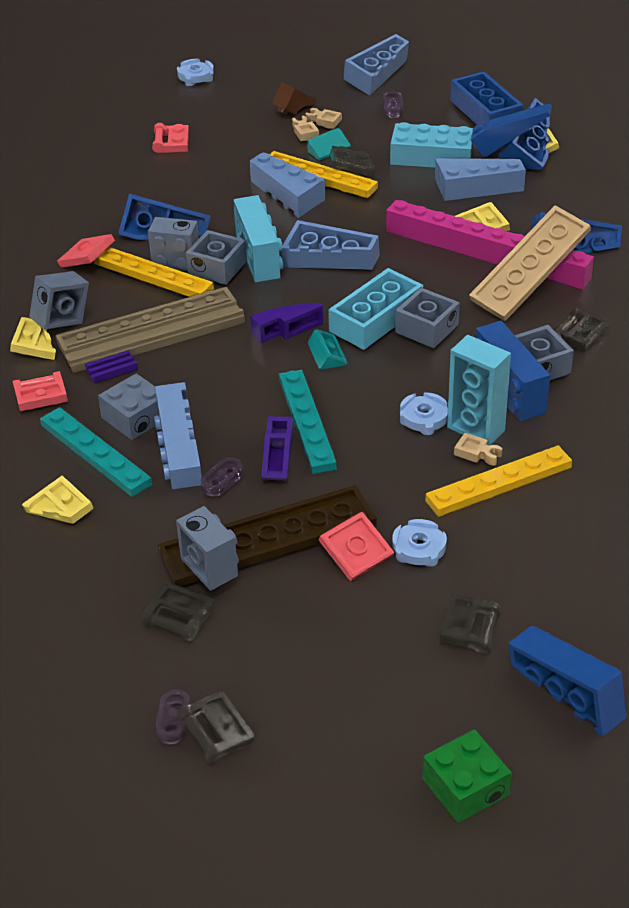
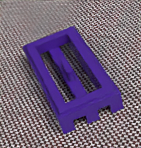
[85,350,138,383]

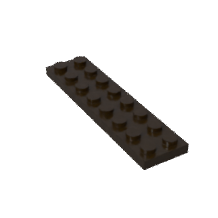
[158,485,377,588]

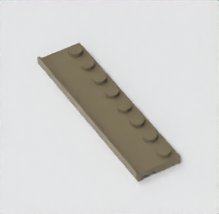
[56,287,245,373]

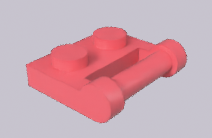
[152,123,189,153]
[13,371,68,411]

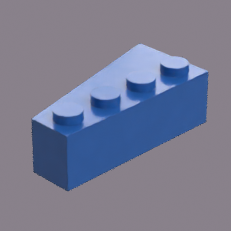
[508,625,627,737]

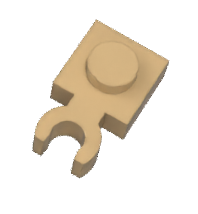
[306,108,342,129]
[292,116,319,141]
[454,433,502,465]

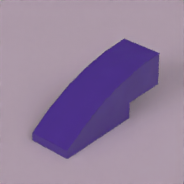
[250,303,323,343]
[262,416,294,481]

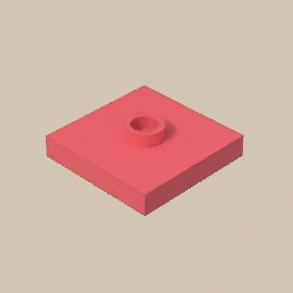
[57,234,115,268]
[319,512,394,582]

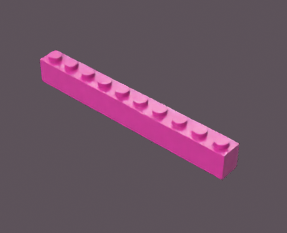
[386,200,594,290]

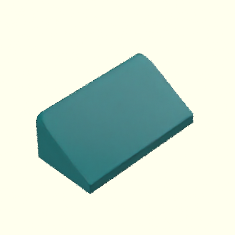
[308,128,351,161]
[308,329,347,370]

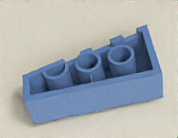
[343,34,409,96]
[250,152,325,218]
[435,158,526,201]
[282,220,380,270]
[154,382,202,489]

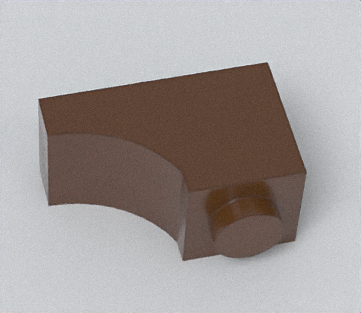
[272,83,316,115]

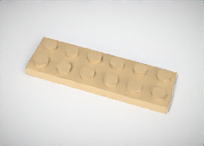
[469,205,591,322]

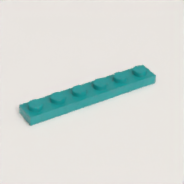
[279,370,337,474]
[40,407,152,497]

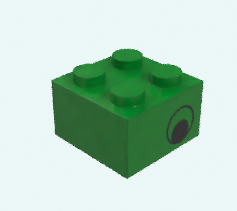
[422,729,512,823]

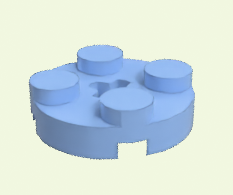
[177,59,214,86]
[400,393,448,435]
[392,519,447,567]

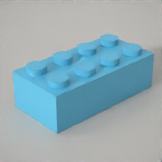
[390,122,474,168]
[233,195,283,282]
[329,268,423,350]
[447,335,511,446]

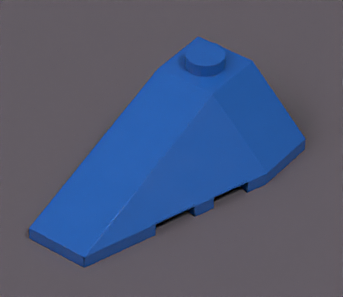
[498,98,550,170]
[470,103,552,157]
[118,194,211,240]
[531,212,622,253]

